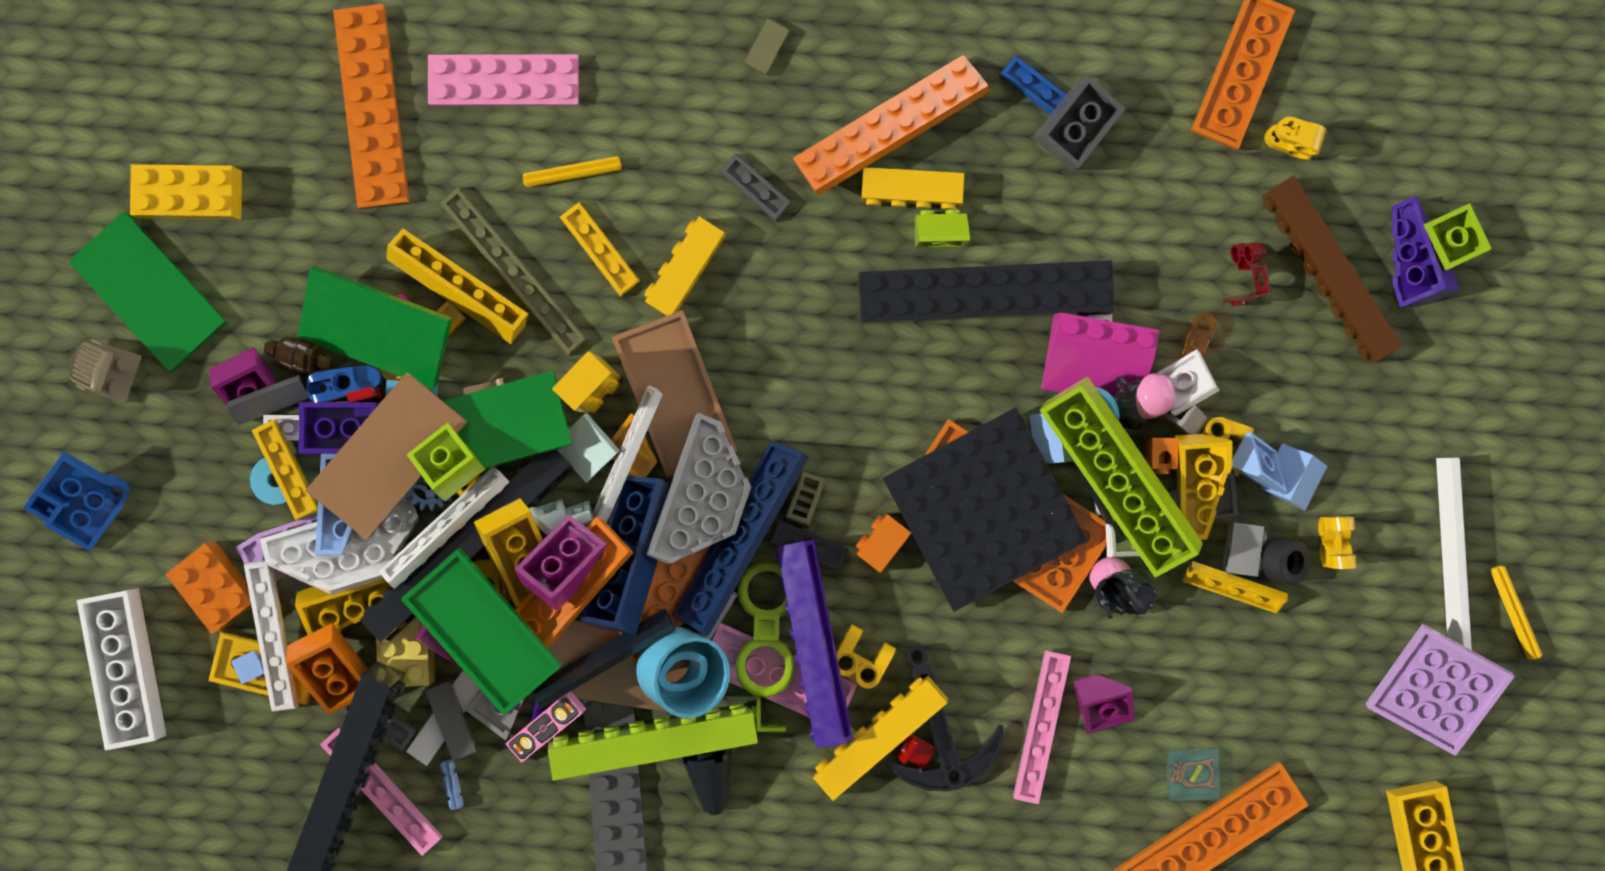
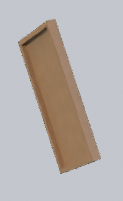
[612,310,737,477]
[305,372,468,540]
[549,619,689,712]

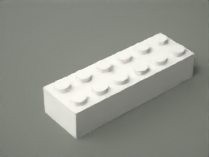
[77,588,167,750]

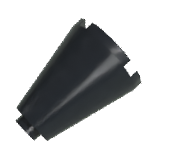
[682,748,732,815]

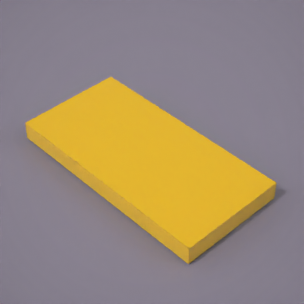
[208,631,311,705]

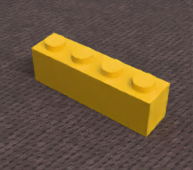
[861,167,964,210]
[644,216,726,316]

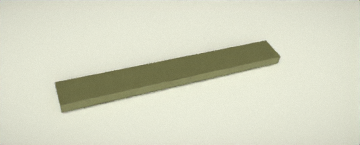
[440,187,588,356]

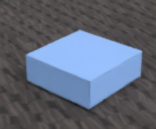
[231,650,264,684]

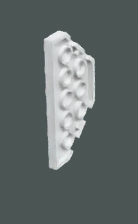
[260,496,419,595]

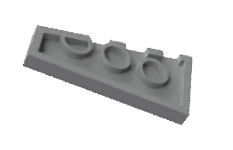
[466,690,525,740]

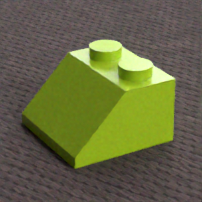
[1424,203,1492,271]
[915,209,970,248]
[406,422,485,501]

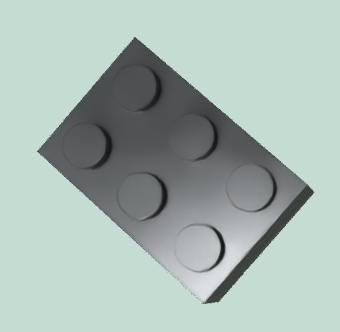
[1032,76,1126,170]

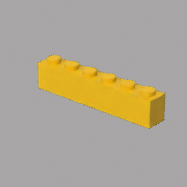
[387,228,528,344]
[813,676,948,801]

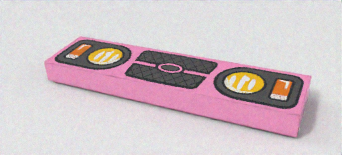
[505,691,586,763]

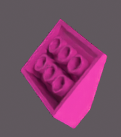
[1041,313,1159,399]

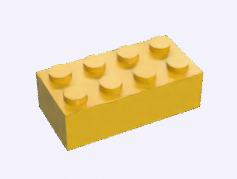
[130,164,242,220]
[552,351,622,413]
[474,499,543,609]
[1386,781,1464,871]

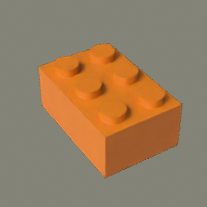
[165,541,252,634]
[286,623,369,715]

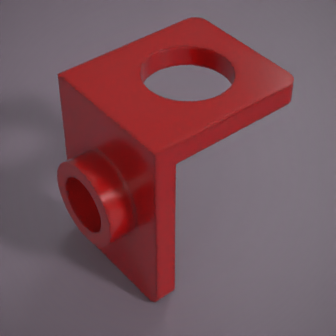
[895,734,936,768]

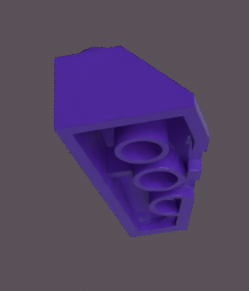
[1392,196,1460,308]

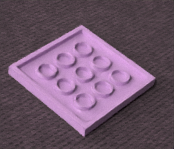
[1366,624,1515,756]

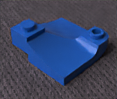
[23,451,130,551]

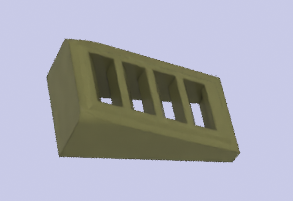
[785,471,826,529]

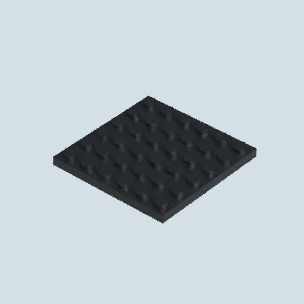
[882,407,1087,612]

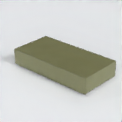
[744,18,789,76]

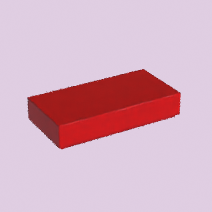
[346,387,385,402]

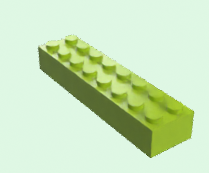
[1039,376,1203,578]
[548,703,758,781]

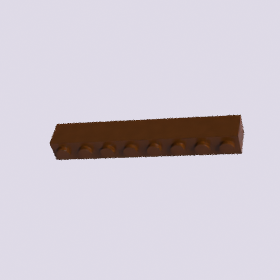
[1262,176,1403,363]

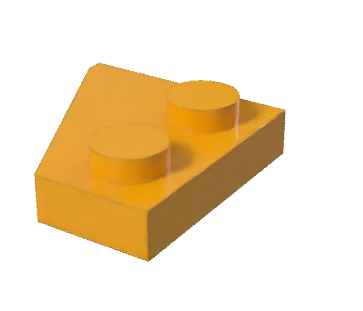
[611,413,658,477]

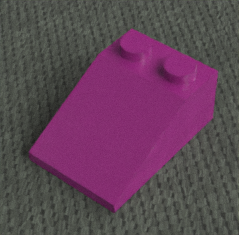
[515,514,607,612]

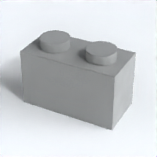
[1221,522,1267,577]

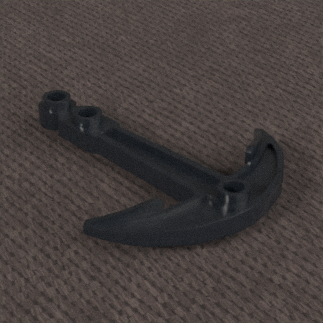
[885,646,1004,792]

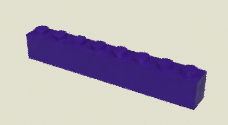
[776,539,853,748]

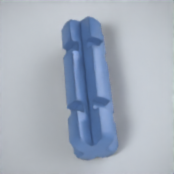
[440,760,464,810]

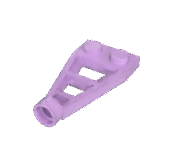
[236,514,318,582]

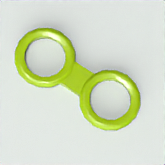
[735,561,796,697]

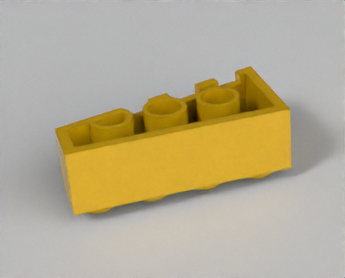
[295,577,392,635]

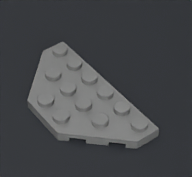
[646,413,751,564]

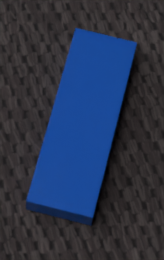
[999,55,1066,115]

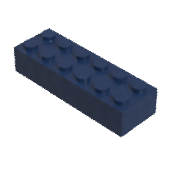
[579,475,671,636]

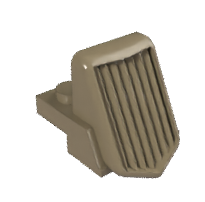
[70,339,142,403]

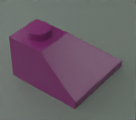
[1074,675,1135,734]

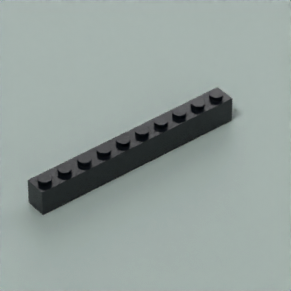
[360,449,574,645]

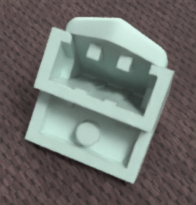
[528,499,593,536]

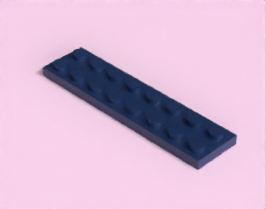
[672,441,809,636]

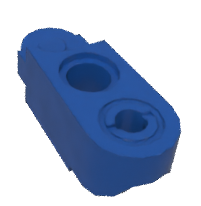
[306,365,383,402]

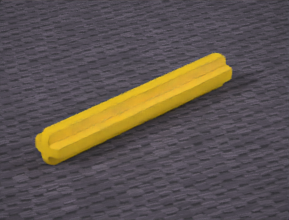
[523,156,622,187]
[1490,565,1542,660]

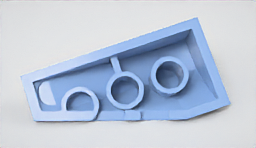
[315,454,353,556]

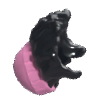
[1115,373,1175,429]
[1090,557,1157,619]

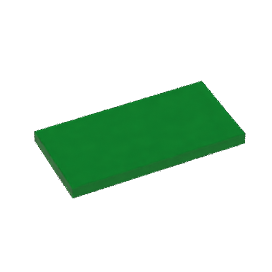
[68,211,228,372]
[297,266,452,389]
[422,370,573,485]
[401,548,563,716]

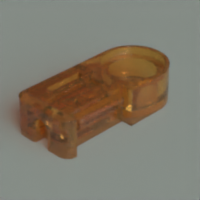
[1181,312,1216,361]

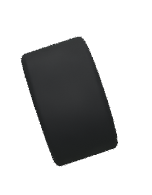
[1261,538,1310,585]

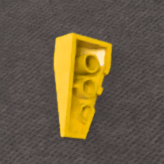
[1174,434,1232,540]

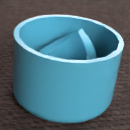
[636,627,730,718]

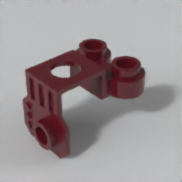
[1223,242,1271,306]

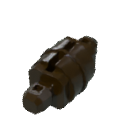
[264,336,334,374]

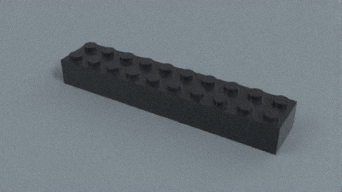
[858,260,1115,325]
[287,661,406,871]

